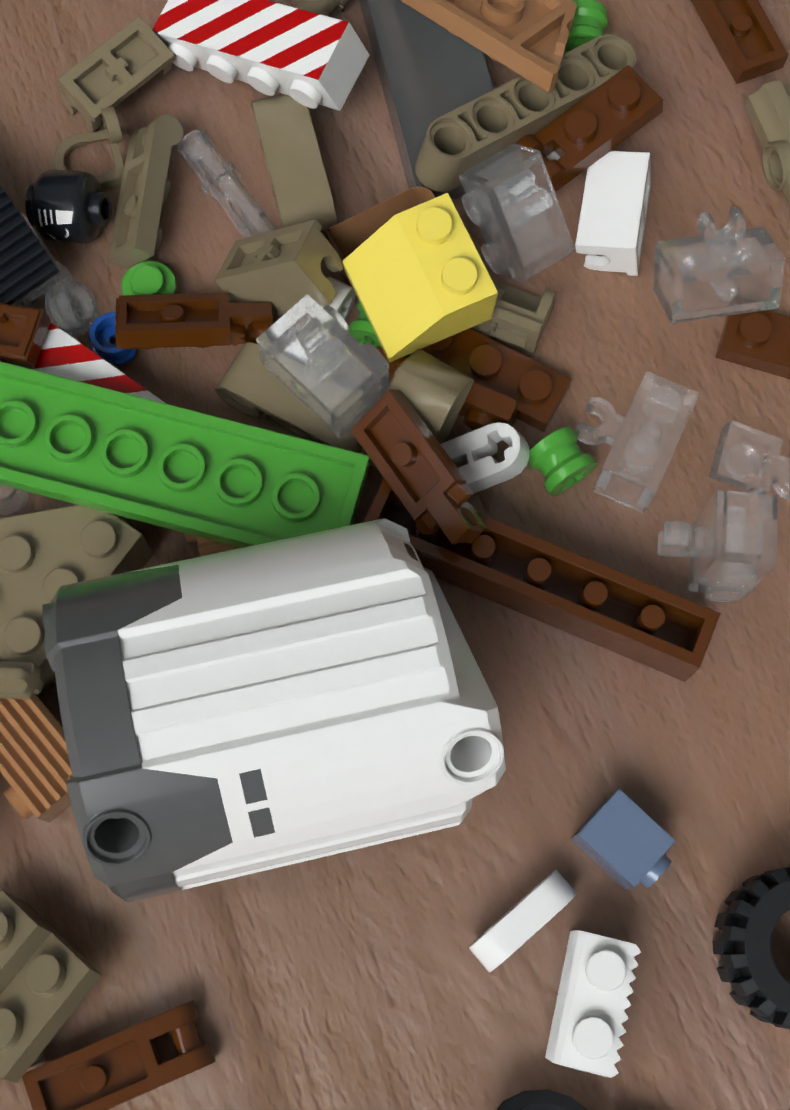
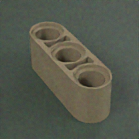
[251,94,337,232]
[215,342,372,453]

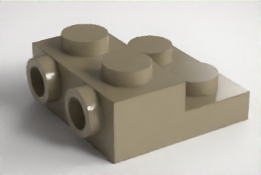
[0,890,102,1083]

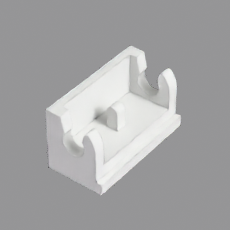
[575,151,652,276]

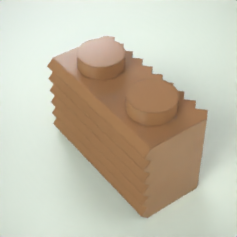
[0,693,72,823]

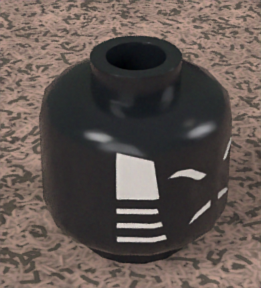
[25,170,112,244]

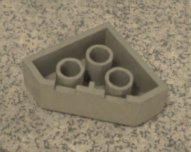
[0,505,154,692]

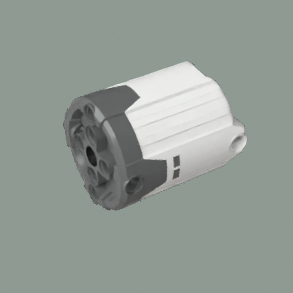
[42,518,506,902]

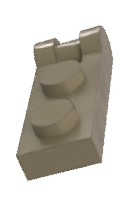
[108,114,183,269]

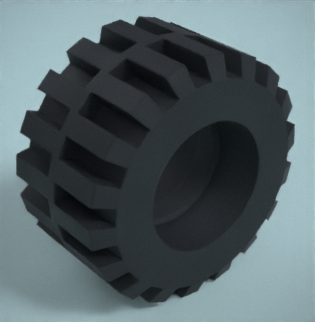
[712,867,790,1030]

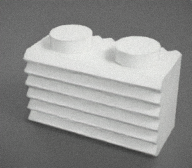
[545,930,641,1078]

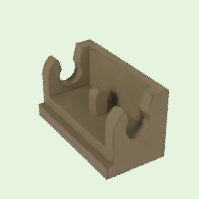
[58,16,175,132]
[214,219,343,317]
[471,280,557,356]

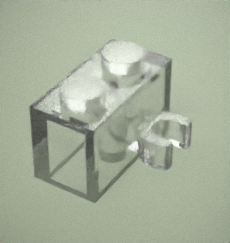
[458,143,576,283]
[653,207,786,324]
[256,294,389,439]
[575,371,700,514]
[657,490,778,602]

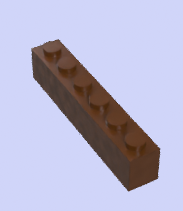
[363,478,721,682]

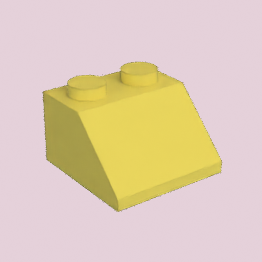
[342,193,498,363]

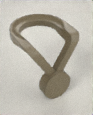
[54,106,124,191]

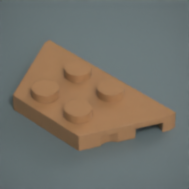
[400,0,577,93]

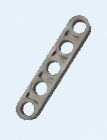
[415,34,637,192]

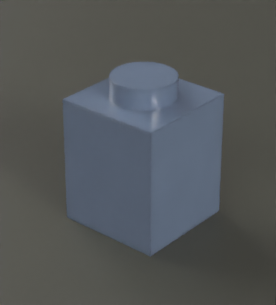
[571,789,676,890]

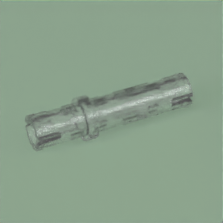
[177,129,277,238]

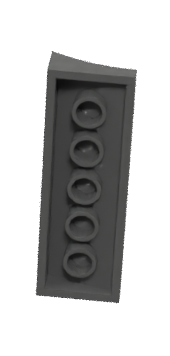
[359,0,518,200]

